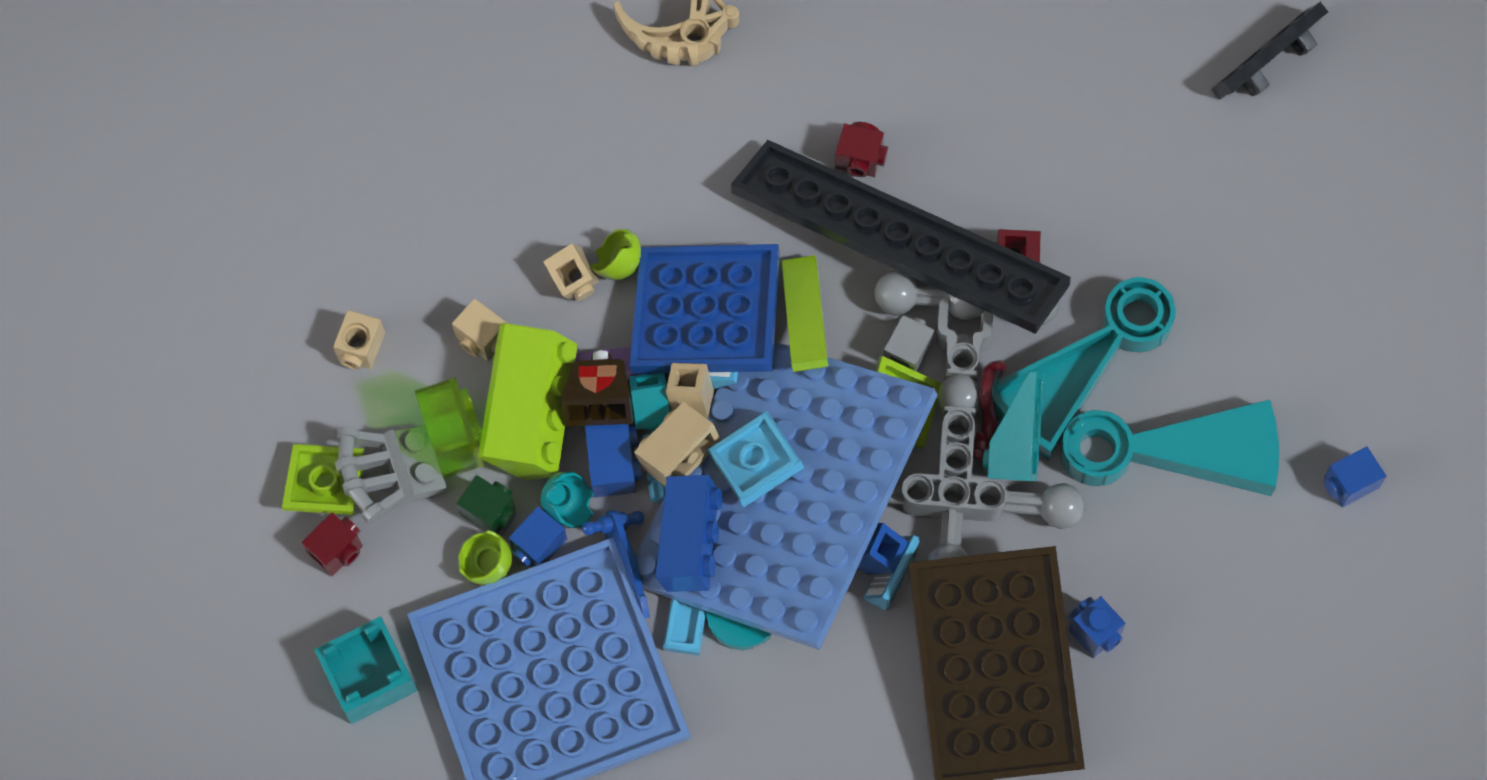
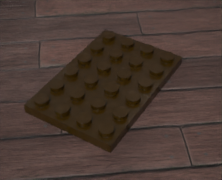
[908,546,1085,780]

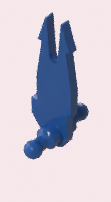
[582,510,650,619]

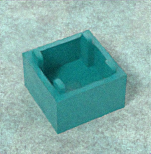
[314,616,418,724]

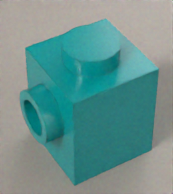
[629,372,670,431]

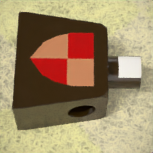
[561,350,633,426]

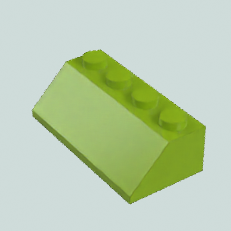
[478,323,578,481]

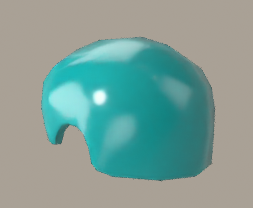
[540,471,594,528]

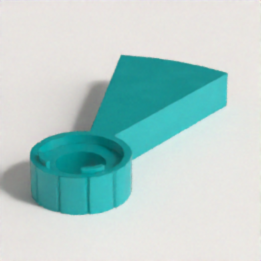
[993,277,1176,460]
[1060,399,1279,496]

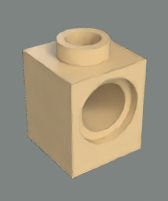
[333,310,386,370]

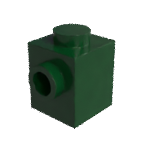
[456,475,516,534]

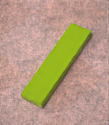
[781,255,829,372]

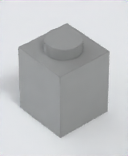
[883,315,935,372]

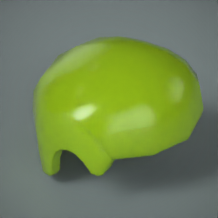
[590,229,641,280]
[458,530,512,586]

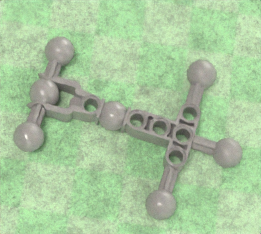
[874,271,1085,560]

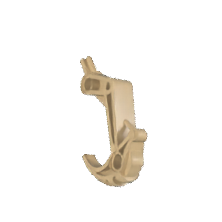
[613,0,740,66]

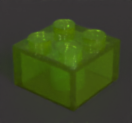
[414,377,485,479]

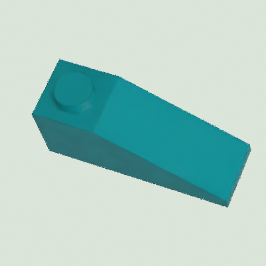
[983,372,1044,481]

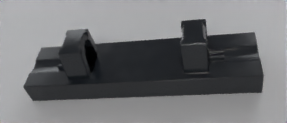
[1211,1,1328,100]

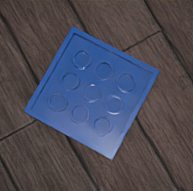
[629,244,780,374]

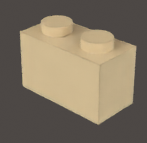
[634,402,721,487]

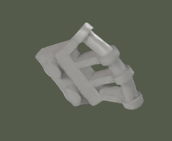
[335,425,447,524]

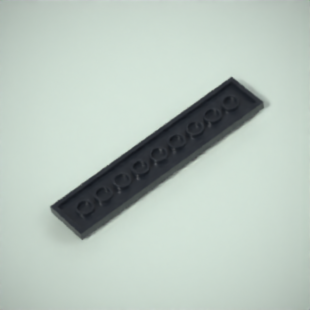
[731,139,1071,334]

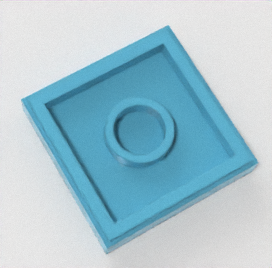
[707,411,805,507]

